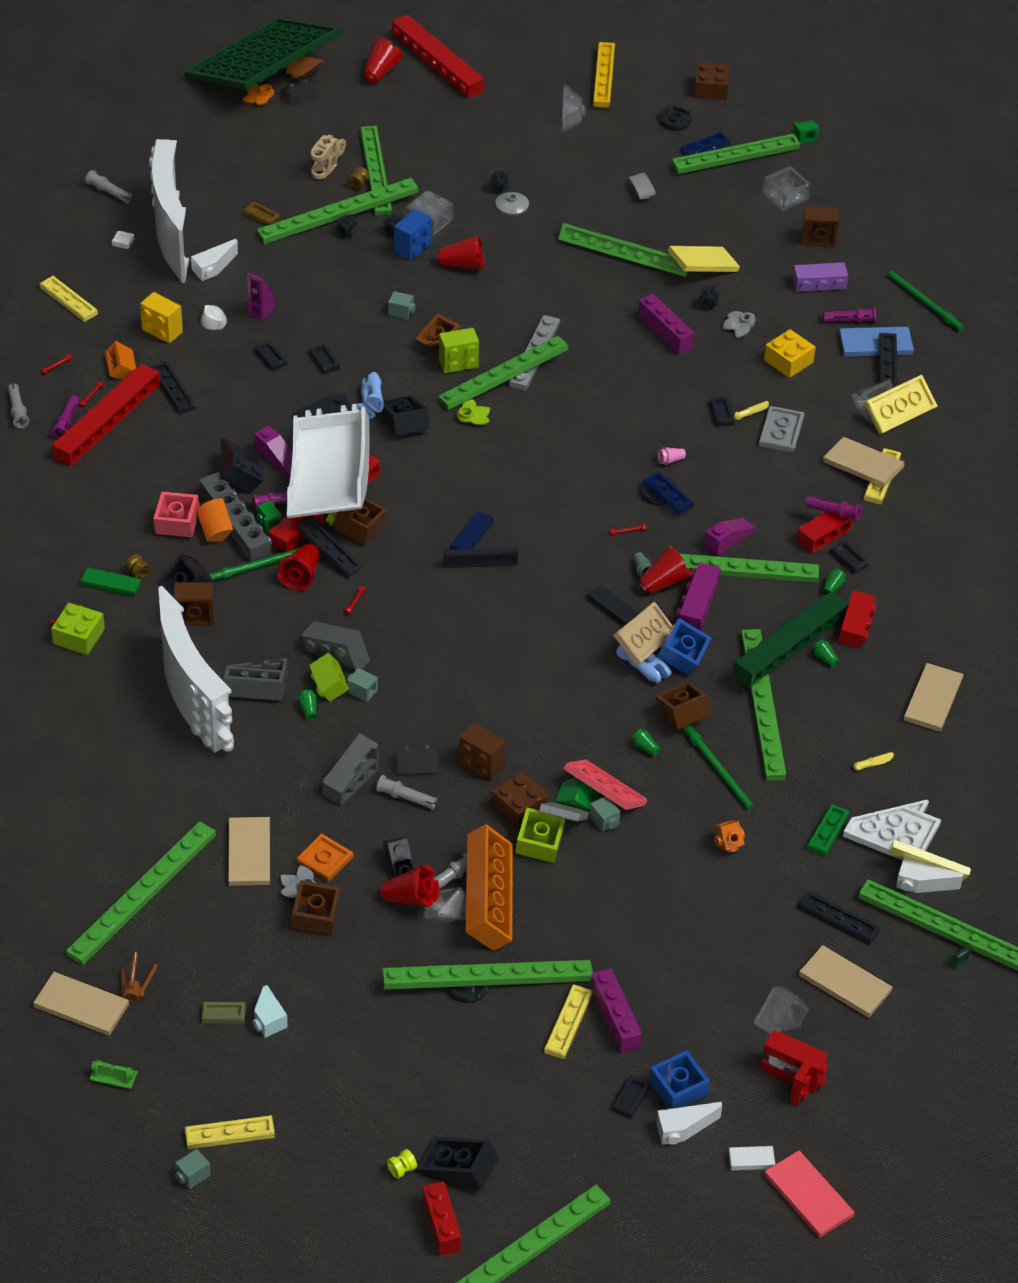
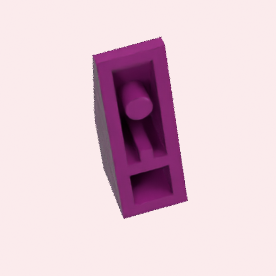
[247,273,275,320]
[254,425,293,478]
[704,518,756,557]

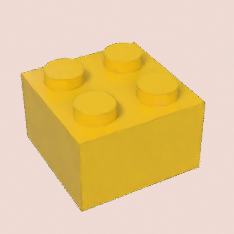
[140,292,183,344]
[764,329,816,378]

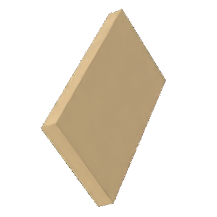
[823,437,904,487]
[613,602,672,666]
[904,663,964,732]
[229,817,270,886]
[799,945,892,1018]
[33,972,129,1036]

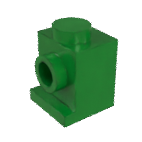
[792,120,819,144]
[256,500,282,534]

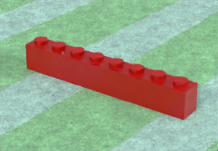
[391,15,484,99]
[52,364,160,467]
[269,454,380,553]

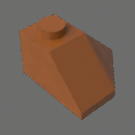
[286,56,324,80]
[415,314,461,346]

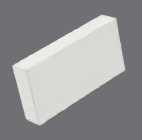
[729,1146,775,1170]

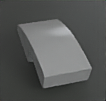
[629,173,656,199]

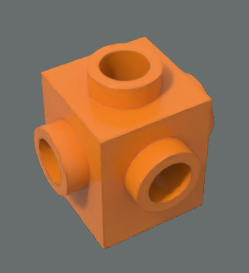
[714,820,745,852]

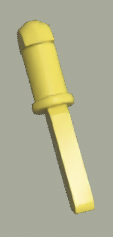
[734,401,769,420]
[853,752,894,771]

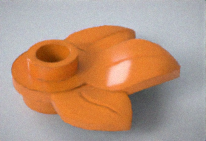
[243,84,274,105]

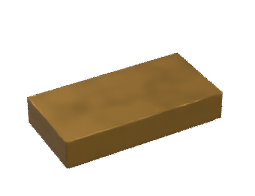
[243,202,280,226]

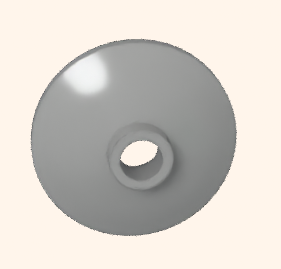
[495,192,529,215]

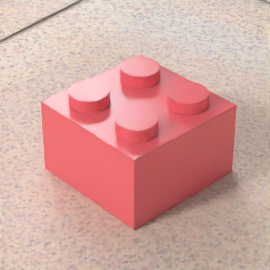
[153,492,200,537]

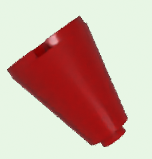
[363,39,402,83]
[437,235,484,270]
[277,544,319,591]
[639,545,693,594]
[380,865,440,907]

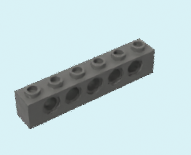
[199,472,272,562]

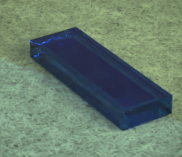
[680,132,730,156]
[644,471,694,515]
[450,511,494,550]

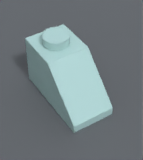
[253,985,288,1038]

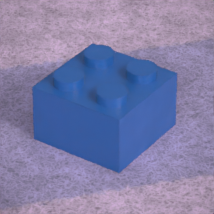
[394,209,432,261]
[656,619,711,676]
[649,1050,710,1109]

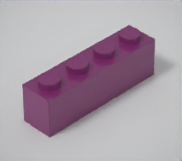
[638,294,695,355]
[676,562,721,631]
[590,968,642,1054]

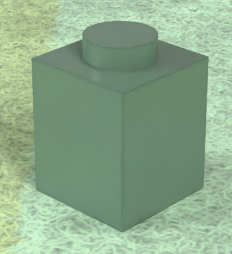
[388,291,416,320]
[347,668,378,702]
[590,796,620,832]
[175,1149,211,1189]

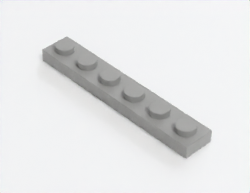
[510,315,560,391]

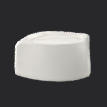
[201,305,227,330]

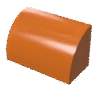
[105,341,136,379]
[197,499,233,542]

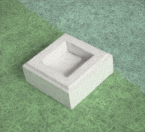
[112,231,134,249]

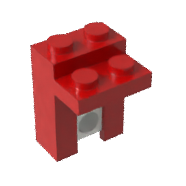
[761,1030,829,1106]

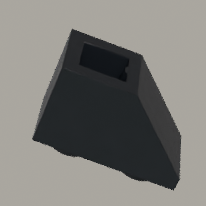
[383,837,414,877]

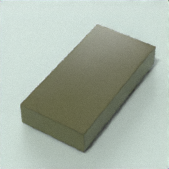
[202,1002,246,1024]

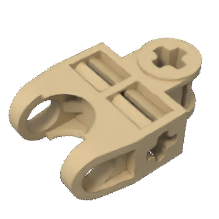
[311,135,346,179]

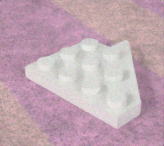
[843,800,941,860]

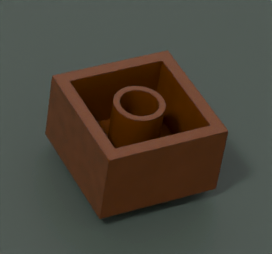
[694,62,730,100]
[802,206,839,247]
[333,498,387,545]
[174,582,215,625]
[655,681,712,729]
[459,723,506,781]
[491,771,549,829]
[291,880,341,935]

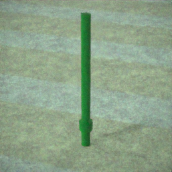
[888,271,964,331]
[209,548,299,580]
[683,725,754,810]

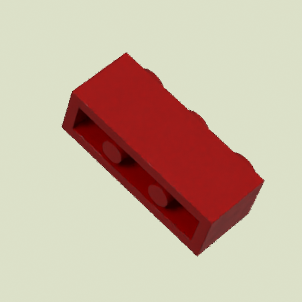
[797,511,853,554]
[838,590,877,648]
[422,1182,461,1256]

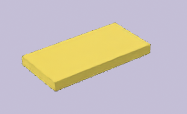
[668,246,740,272]
[864,375,937,434]

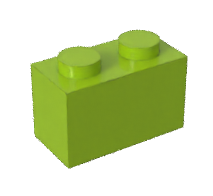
[309,653,349,702]

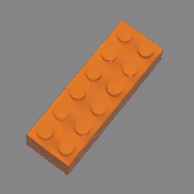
[466,824,513,951]

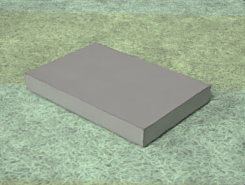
[759,406,805,453]
[539,802,590,822]

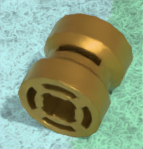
[347,167,369,190]
[125,554,151,580]

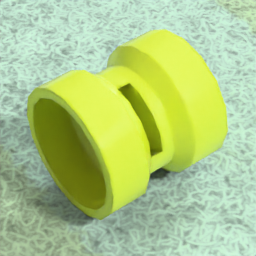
[387,1149,417,1179]

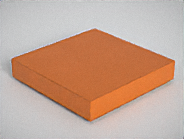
[296,833,353,882]

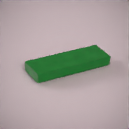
[81,567,141,597]
[807,804,850,857]

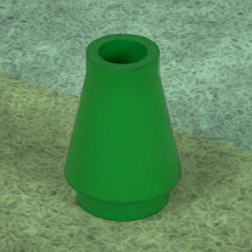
[822,569,846,595]
[812,640,840,668]
[297,690,317,720]
[631,728,661,757]

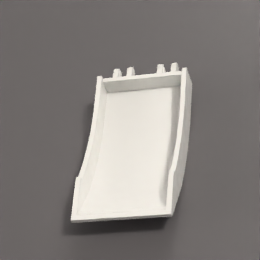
[150,139,189,283]
[287,404,369,518]
[158,586,234,753]

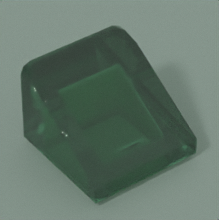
[945,945,972,970]

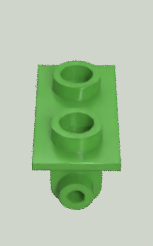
[90,1060,138,1089]

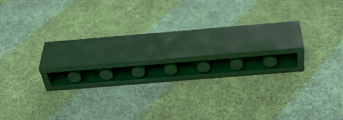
[732,591,849,688]

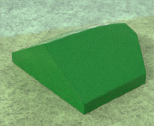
[555,777,601,814]

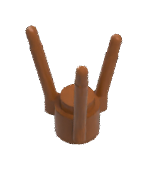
[120,951,158,1002]

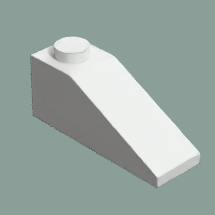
[191,239,238,281]
[896,857,964,893]
[656,1102,722,1145]

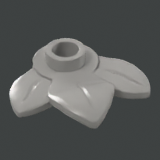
[722,311,756,339]
[281,865,316,898]

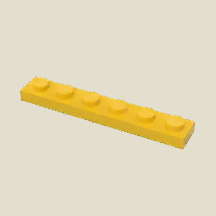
[593,42,615,108]

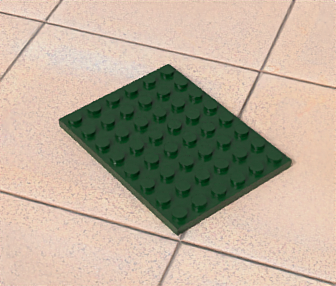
[184,17,341,90]

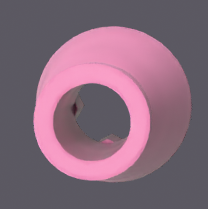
[657,447,686,465]

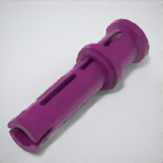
[823,307,876,323]
[51,395,80,439]
[252,492,287,511]
[805,496,862,521]

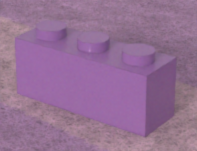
[792,262,848,292]

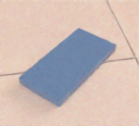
[839,327,914,357]

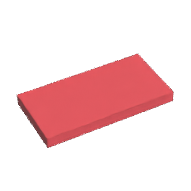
[564,760,647,810]
[764,1150,855,1238]

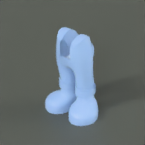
[357,372,384,419]
[616,645,671,684]

